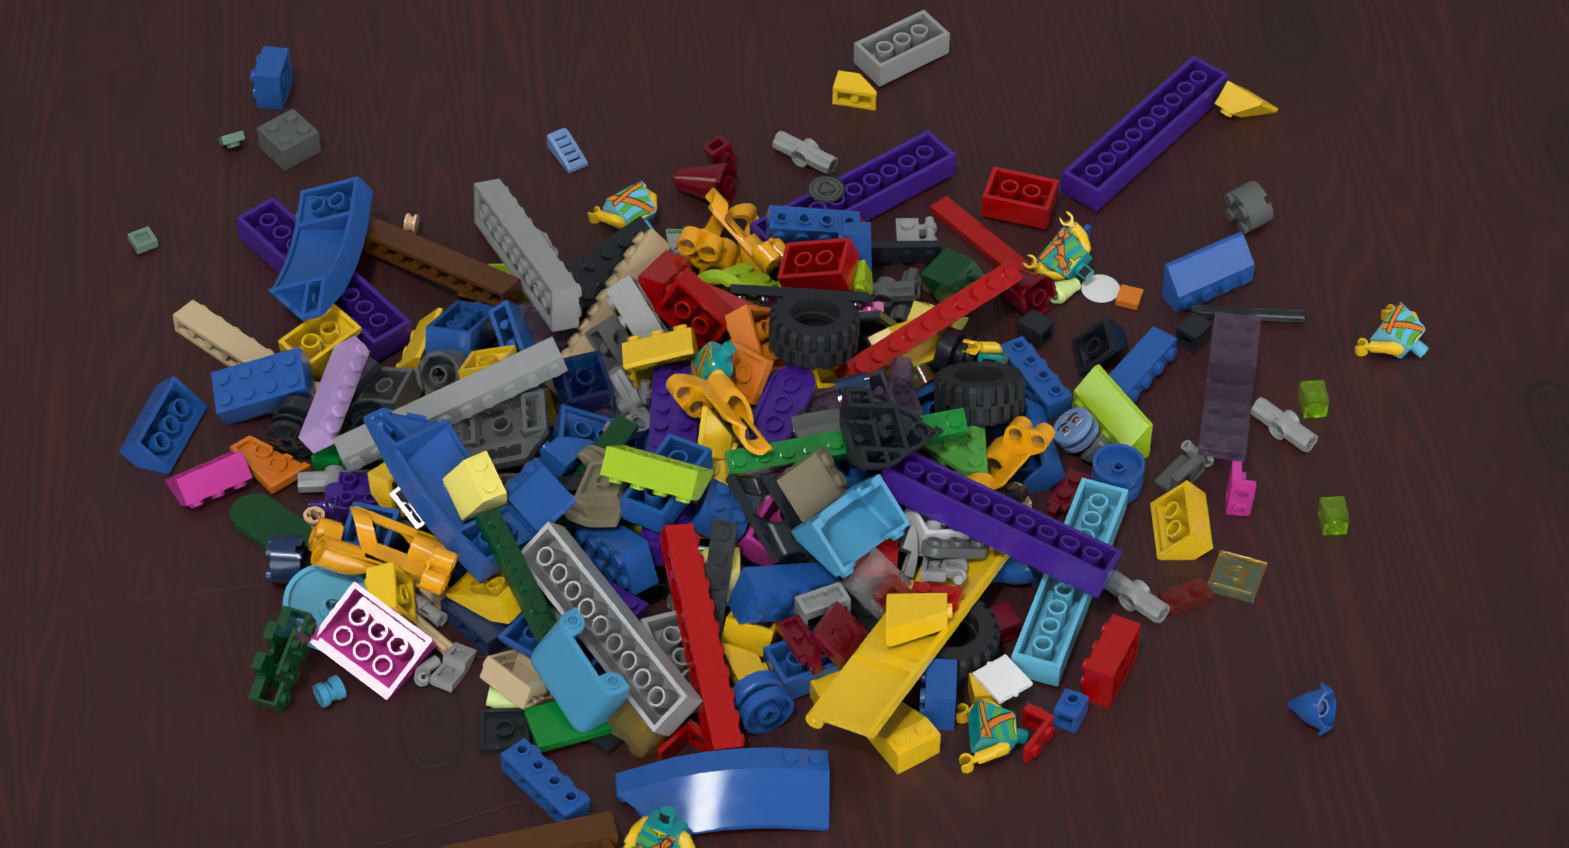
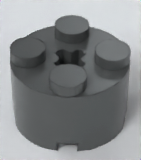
[1224,181,1273,234]
[416,348,467,394]

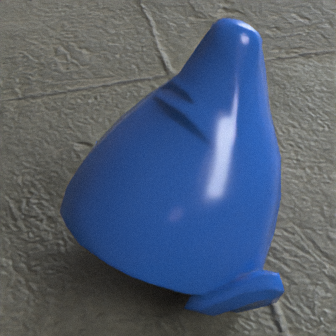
[991,556,1042,588]
[1287,682,1336,736]

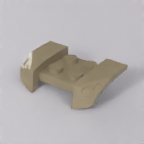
[563,445,629,527]

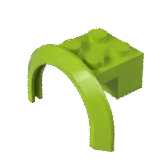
[698,262,778,307]

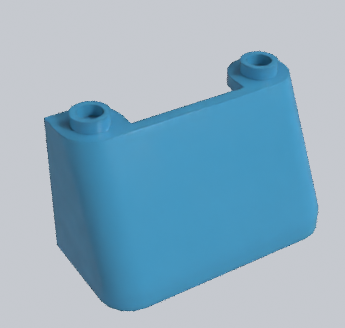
[791,474,910,578]
[531,607,630,732]

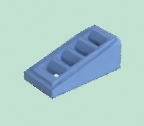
[547,128,588,173]

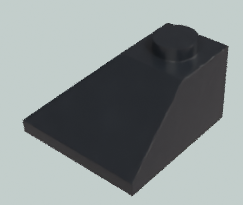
[1071,316,1128,377]

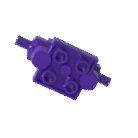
[309,472,380,522]

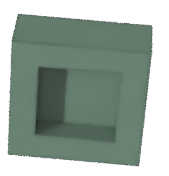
[218,131,245,149]
[127,226,158,254]

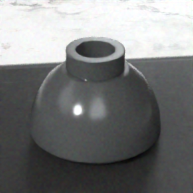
[1081,433,1109,463]

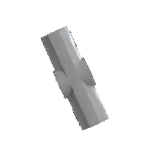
[772,131,838,175]
[604,366,650,428]
[1250,397,1318,453]
[297,465,371,493]
[1104,570,1170,624]

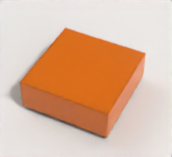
[1115,284,1144,311]

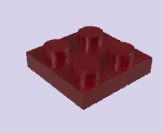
[809,601,869,670]

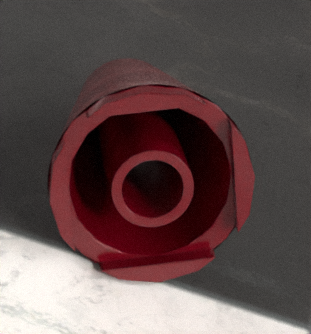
[673,162,738,206]
[1001,269,1056,315]

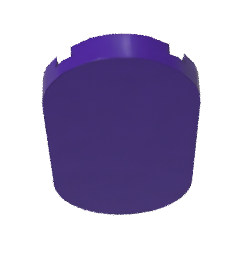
[751,364,816,443]

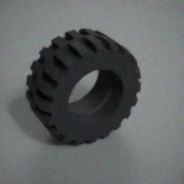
[768,289,860,370]
[934,361,1025,427]
[934,600,1000,688]

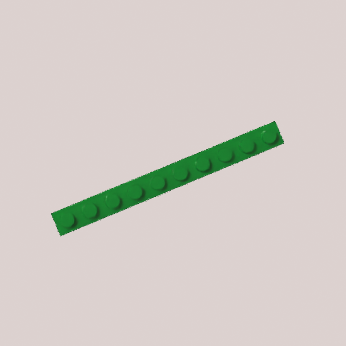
[724,408,969,478]

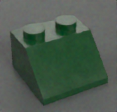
[919,248,985,303]

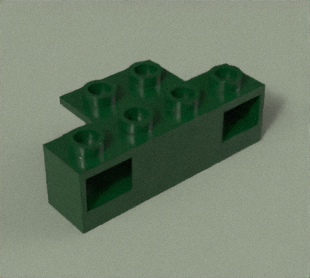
[248,605,317,713]

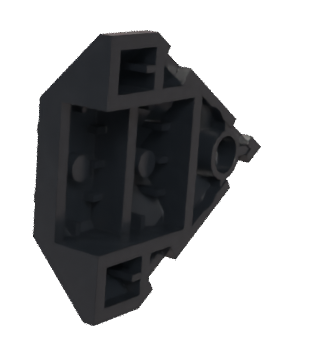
[839,386,944,470]

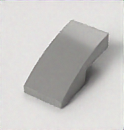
[898,525,918,580]
[430,642,477,693]

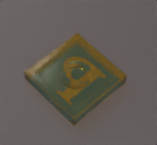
[1206,550,1267,603]

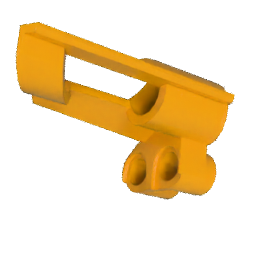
[705,188,786,275]
[676,203,760,285]
[666,374,774,455]
[966,416,1055,490]
[350,506,458,596]
[308,516,421,581]

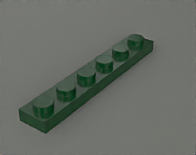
[474,508,557,644]

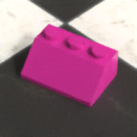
[165,451,253,509]

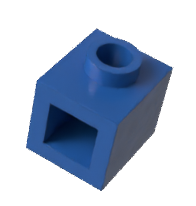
[1053,688,1089,734]

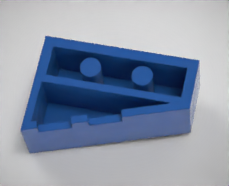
[838,222,872,272]

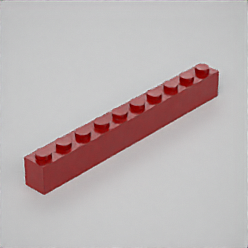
[833,259,1023,378]
[659,524,745,752]

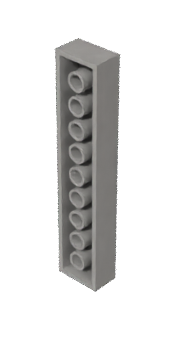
[474,179,582,332]
[521,521,703,736]

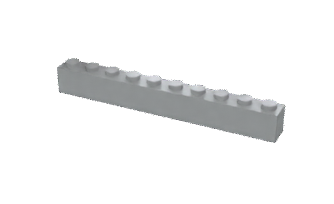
[333,337,568,473]

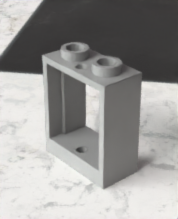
[794,581,851,631]

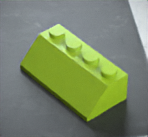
[1072,364,1153,458]
[600,445,714,503]

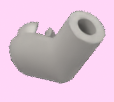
[1181,440,1214,467]
[414,655,441,687]

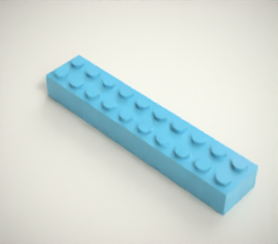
[1011,478,1128,687]

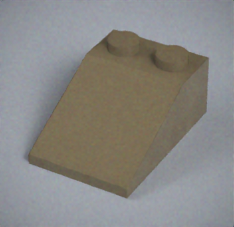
[777,446,849,523]

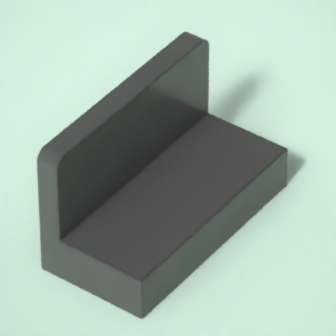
[791,408,841,438]
[1155,450,1207,492]

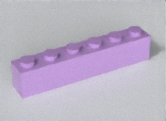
[298,336,370,453]

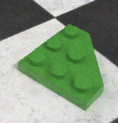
[918,426,988,477]

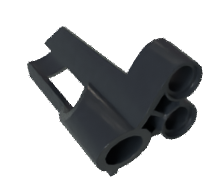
[725,473,819,565]

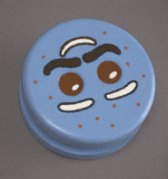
[1053,407,1099,453]

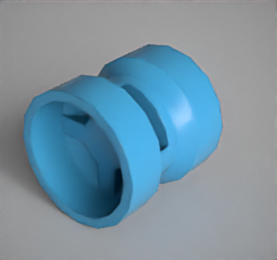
[312,675,347,708]

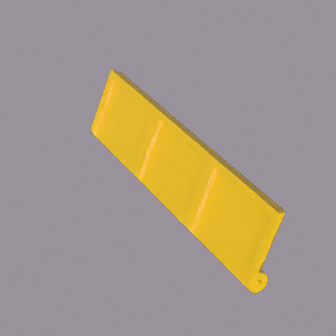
[806,546,1010,739]

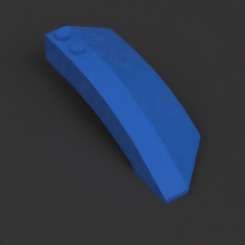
[267,176,373,321]
[363,408,538,582]
[615,748,830,835]

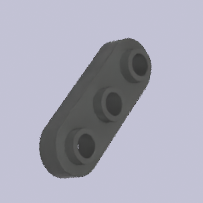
[920,537,989,558]

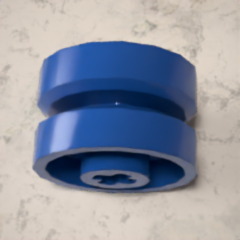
[1091,443,1145,503]
[733,670,794,734]

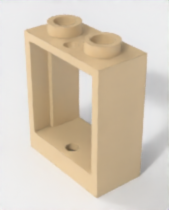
[480,649,554,709]

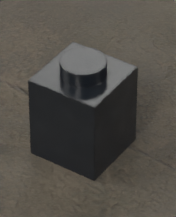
[1016,309,1054,350]
[1176,312,1212,354]

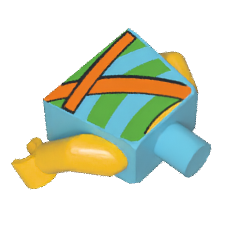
[587,181,657,230]
[1355,302,1429,359]

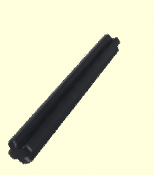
[1190,304,1306,323]

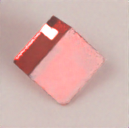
[869,574,913,612]

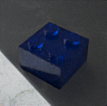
[552,350,615,410]

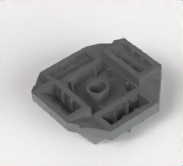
[451,387,549,470]

